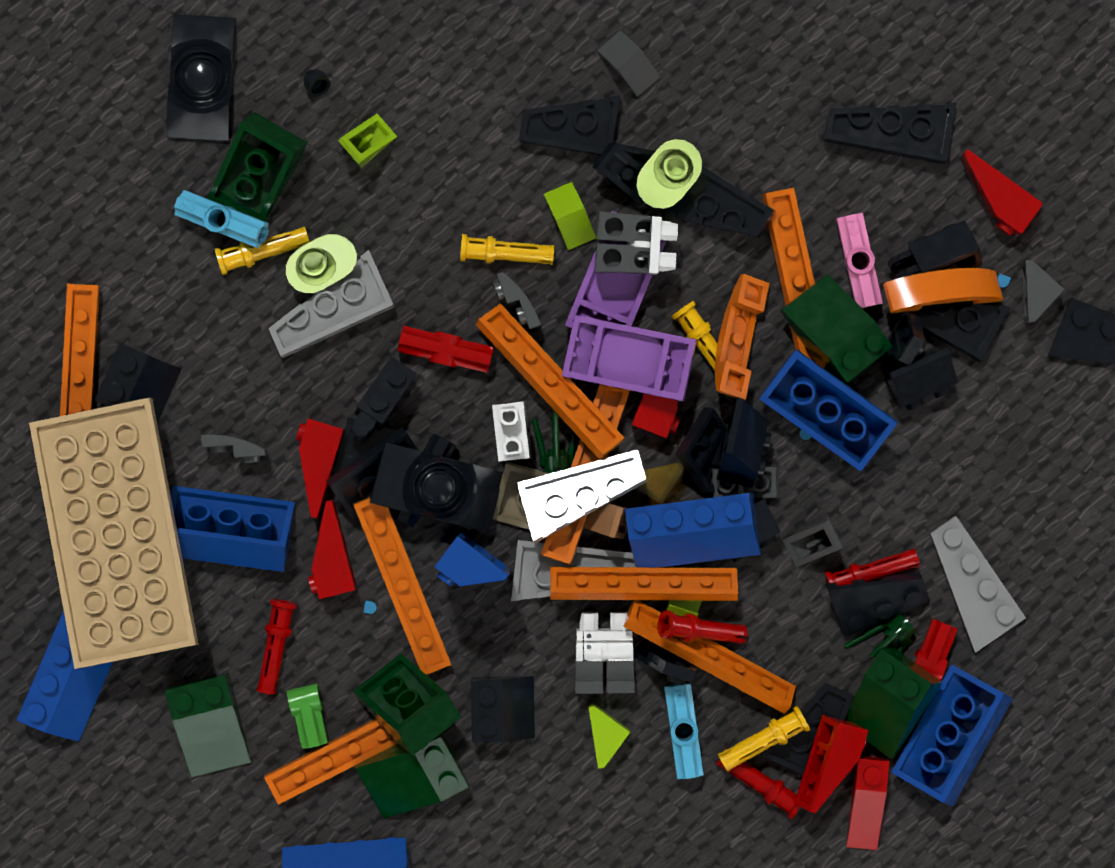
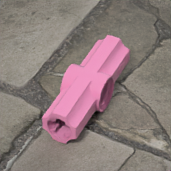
[836,213,883,308]

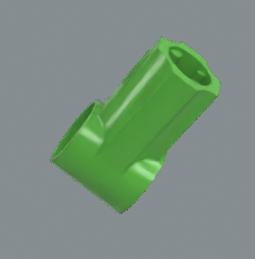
[287,683,329,749]

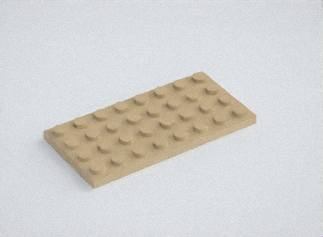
[29,398,199,669]

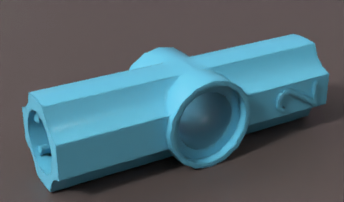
[174,190,269,248]
[664,683,704,779]

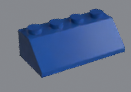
[760,349,898,472]
[170,486,295,572]
[625,493,761,568]
[434,532,511,587]
[16,610,113,742]
[891,664,1013,807]
[282,837,410,868]

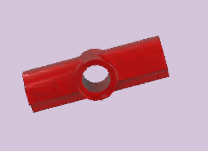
[397,325,494,373]
[914,618,958,715]

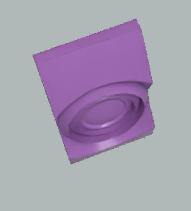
[565,211,666,328]
[562,315,697,401]

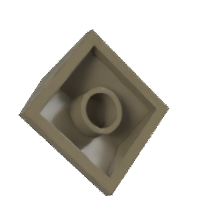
[493,461,550,530]

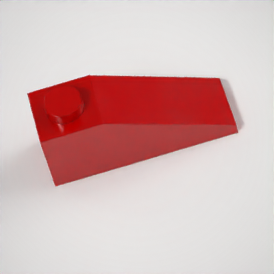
[961,149,1043,236]
[631,393,681,438]
[296,419,345,519]
[308,499,357,599]
[794,715,869,813]
[846,755,890,850]

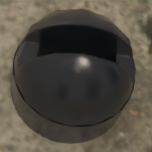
[303,69,331,97]

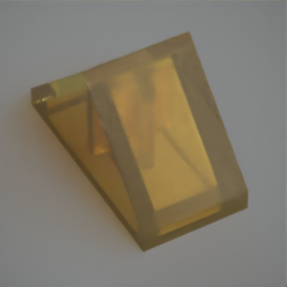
[636,462,684,504]

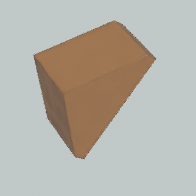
[585,503,629,539]

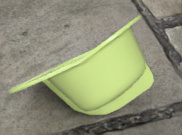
[637,139,702,209]
[286,234,357,293]

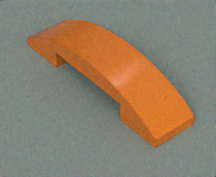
[883,268,1003,313]
[715,274,770,400]

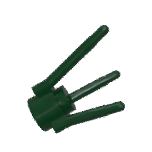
[532,413,578,474]
[844,614,916,658]

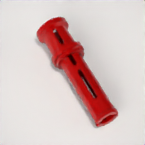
[824,548,920,586]
[256,598,298,694]
[657,610,748,644]
[715,748,800,819]

